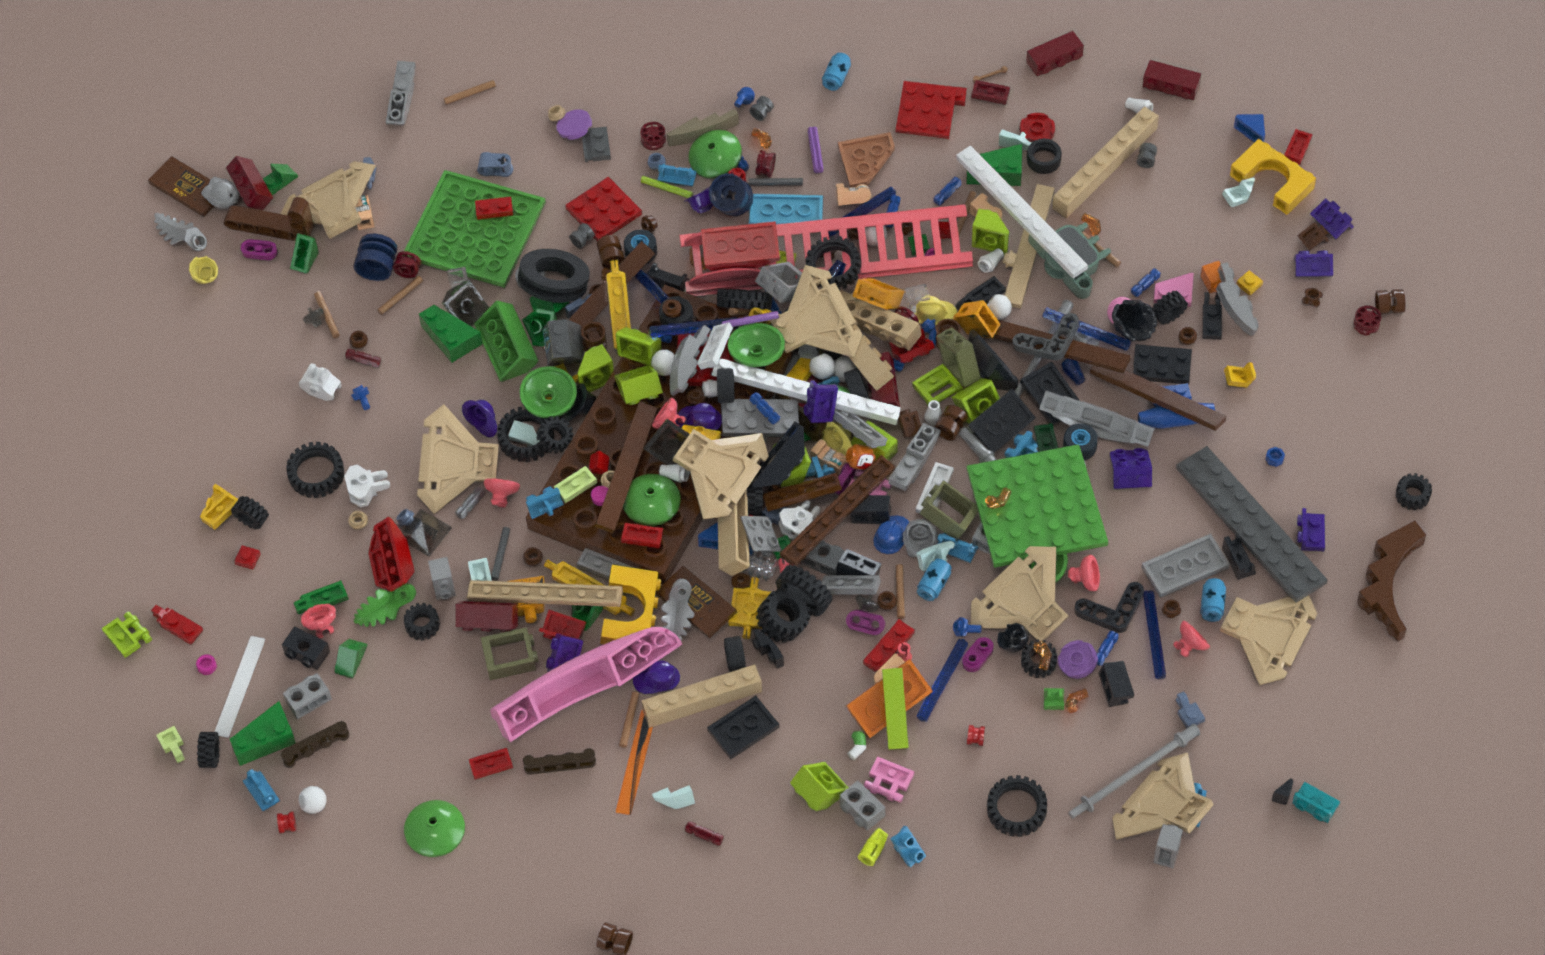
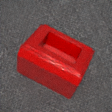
[589,451,610,474]

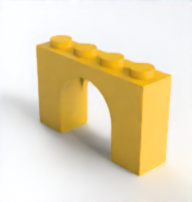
[1230,139,1316,215]
[600,565,661,644]

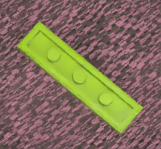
[882,668,909,750]

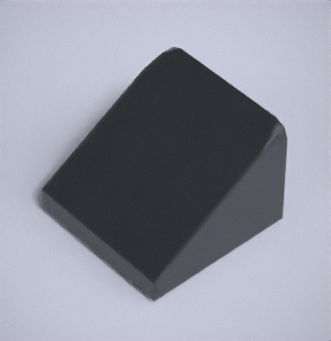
[1272,778,1294,805]

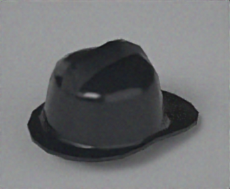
[559,383,596,423]

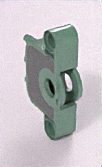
[1028,222,1111,299]

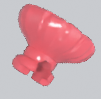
[652,398,686,432]
[484,478,520,507]
[1068,554,1100,592]
[301,604,336,639]
[1173,621,1210,657]

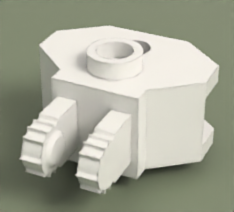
[299,363,342,401]
[344,465,390,508]
[778,500,821,541]

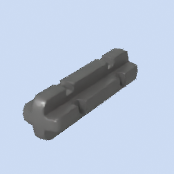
[455,486,485,519]

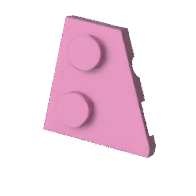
[1154,273,1194,307]

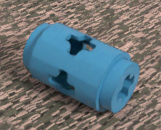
[822,53,851,91]
[917,558,952,601]
[1200,578,1226,622]

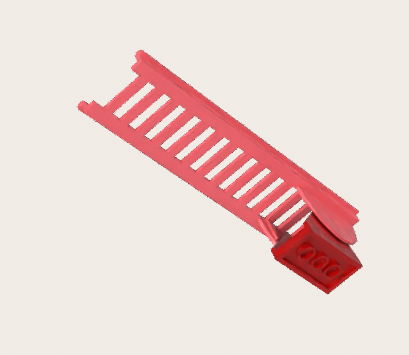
[680,204,973,296]

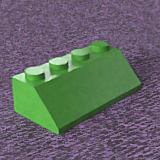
[474,300,539,382]

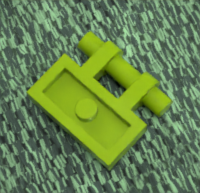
[101,612,152,658]

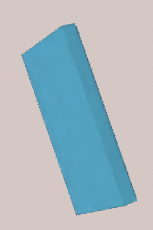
[749,194,823,224]

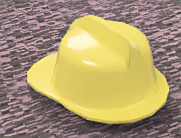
[913,296,957,325]
[823,422,852,456]

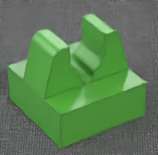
[1044,688,1064,710]

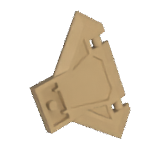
[281,161,376,239]
[770,265,862,358]
[417,404,499,514]
[672,429,769,520]
[971,546,1069,643]
[1220,595,1317,686]
[1113,753,1213,840]

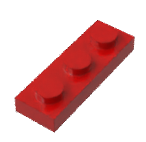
[863,619,915,672]

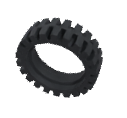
[805,236,861,291]
[717,289,772,310]
[497,406,554,462]
[286,441,344,498]
[775,565,833,617]
[987,775,1047,837]

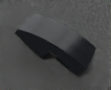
[752,629,784,669]

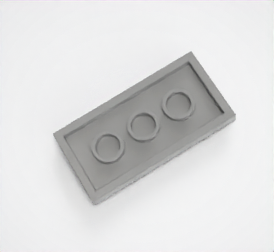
[721,399,799,437]
[1142,534,1230,598]

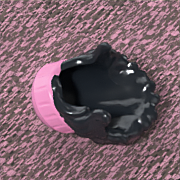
[1107,297,1158,342]

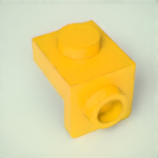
[1224,362,1256,388]

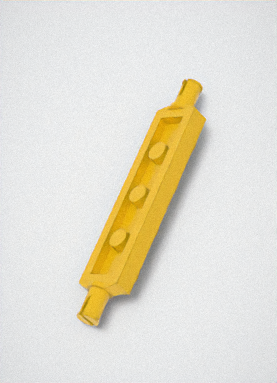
[606,260,631,357]
[544,559,635,616]

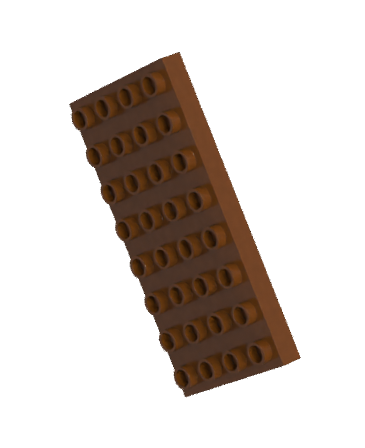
[526,285,799,585]

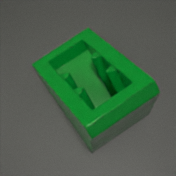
[290,233,319,274]
[334,639,368,679]

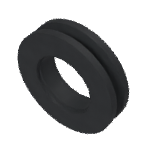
[518,249,590,303]

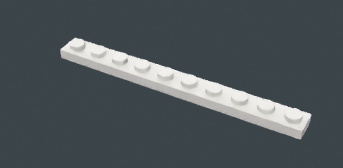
[956,145,1088,278]
[712,358,900,425]

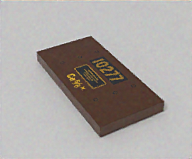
[148,156,214,217]
[656,566,737,639]

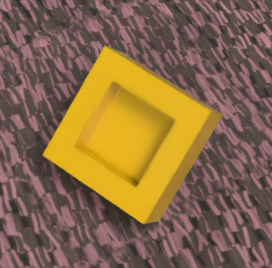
[1236,270,1263,296]

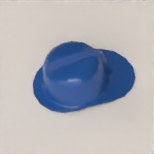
[873,515,909,554]

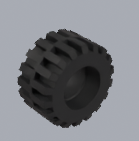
[756,588,811,643]

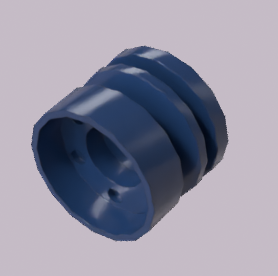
[709,173,754,217]
[353,233,398,281]

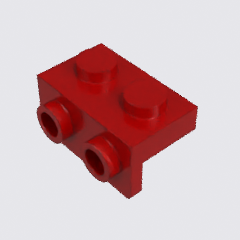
[889,328,935,363]
[539,610,586,640]

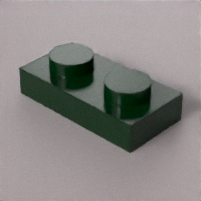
[1033,423,1058,452]

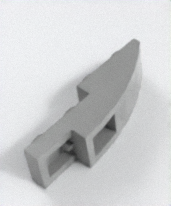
[386,61,416,126]
[1216,262,1258,336]
[670,325,710,396]
[888,423,941,491]

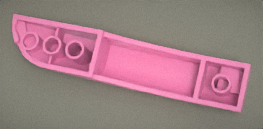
[490,627,682,742]

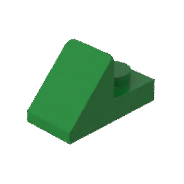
[263,163,298,195]

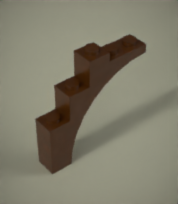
[1357,521,1426,642]

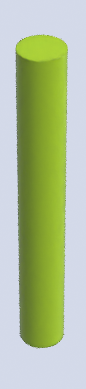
[641,176,693,198]

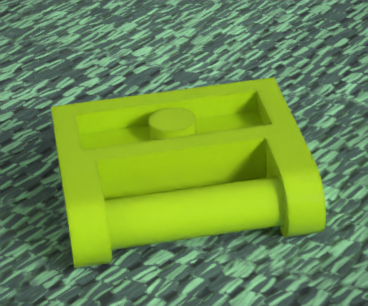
[912,364,963,406]

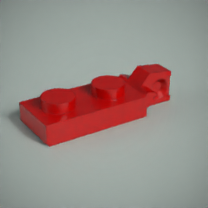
[151,605,203,645]

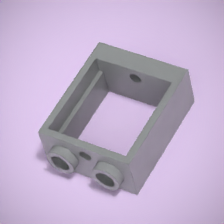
[755,262,802,303]

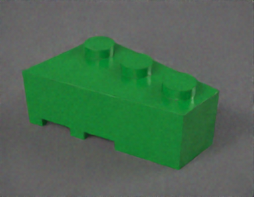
[966,144,1022,186]
[419,305,483,363]
[230,701,296,766]

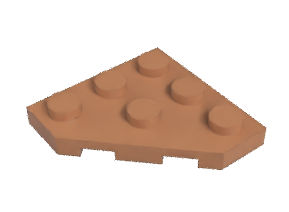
[838,132,895,187]

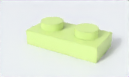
[554,466,597,503]

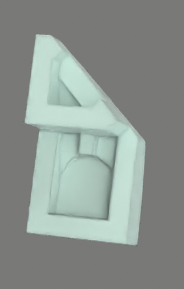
[999,129,1032,150]
[1222,177,1255,208]
[508,420,540,447]
[916,541,955,571]
[652,785,695,809]

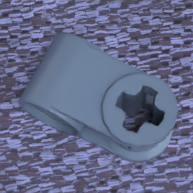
[477,152,513,177]

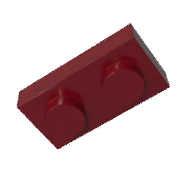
[971,80,1010,105]

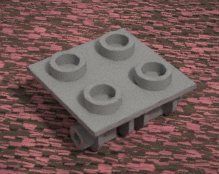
[740,516,781,557]

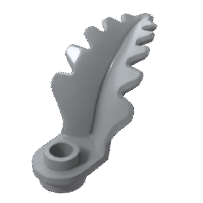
[154,213,207,251]
[661,579,694,641]

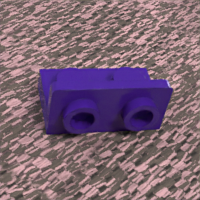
[1310,198,1354,239]
[1294,250,1334,277]
[804,381,838,423]
[1297,508,1325,552]
[546,633,583,672]

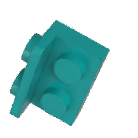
[1292,782,1340,823]

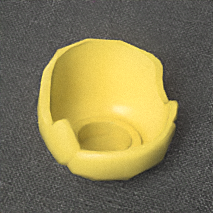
[189,256,218,284]

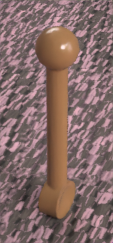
[973,66,1008,83]

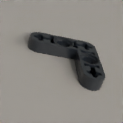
[1074,582,1144,633]

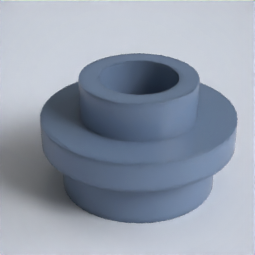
[648,153,666,170]
[396,509,414,526]

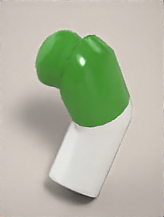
[847,731,866,760]

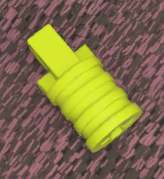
[858,828,888,866]

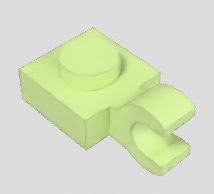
[156,726,185,763]

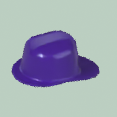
[684,186,713,214]
[462,399,497,437]
[676,403,722,431]
[633,660,680,694]

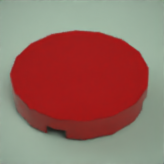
[1019,112,1056,142]

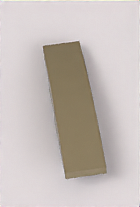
[667,109,739,147]

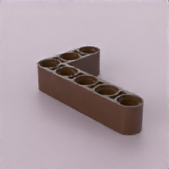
[223,197,314,241]

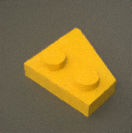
[200,484,238,530]

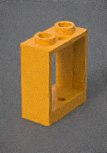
[852,278,905,310]

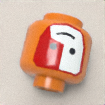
[846,444,876,470]

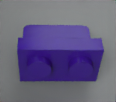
[1110,448,1152,489]

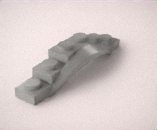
[1039,391,1154,447]

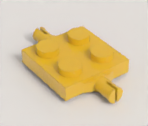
[728,577,771,639]

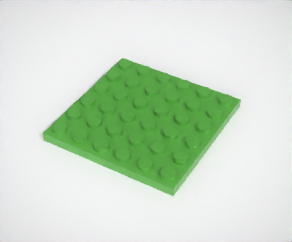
[402,170,546,288]
[966,444,1108,568]

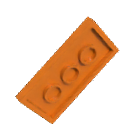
[846,659,933,738]

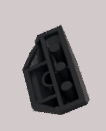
[968,329,1018,391]
[750,421,805,488]

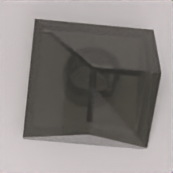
[442,280,490,326]
[643,419,690,465]
[402,509,452,556]

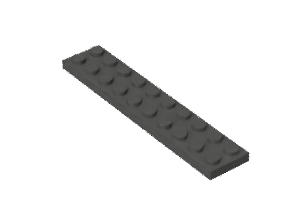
[1176,446,1328,603]

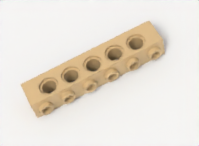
[840,290,922,351]

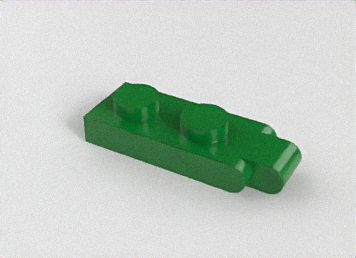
[293,580,349,614]

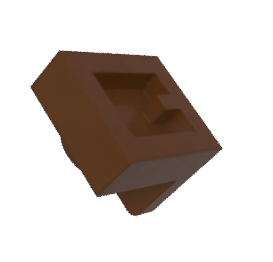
[1297,222,1330,251]
[898,409,922,438]

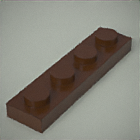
[763,472,842,512]

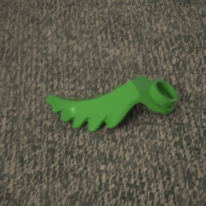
[353,584,416,627]

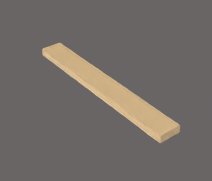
[1005,184,1055,309]
[467,580,623,607]

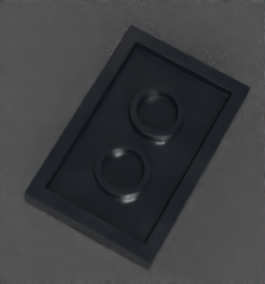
[1133,344,1192,385]
[1020,361,1080,426]
[968,389,1036,453]
[707,696,780,759]

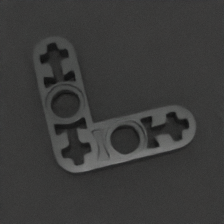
[1012,313,1080,361]

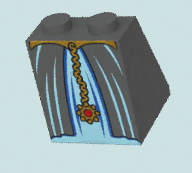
[543,319,584,366]

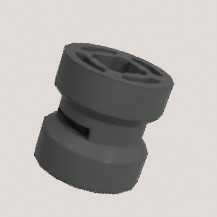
[749,96,774,121]
[1137,143,1157,168]
[569,223,595,249]

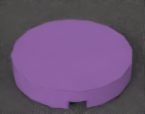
[557,109,592,140]
[1058,640,1098,679]

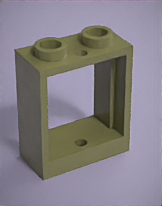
[936,327,981,387]
[919,480,978,541]
[480,627,539,680]

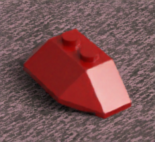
[368,517,415,592]

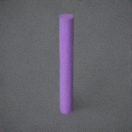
[722,311,779,327]

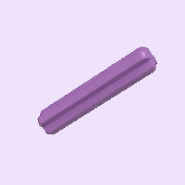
[808,126,823,173]

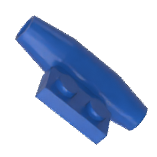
[1138,383,1215,429]

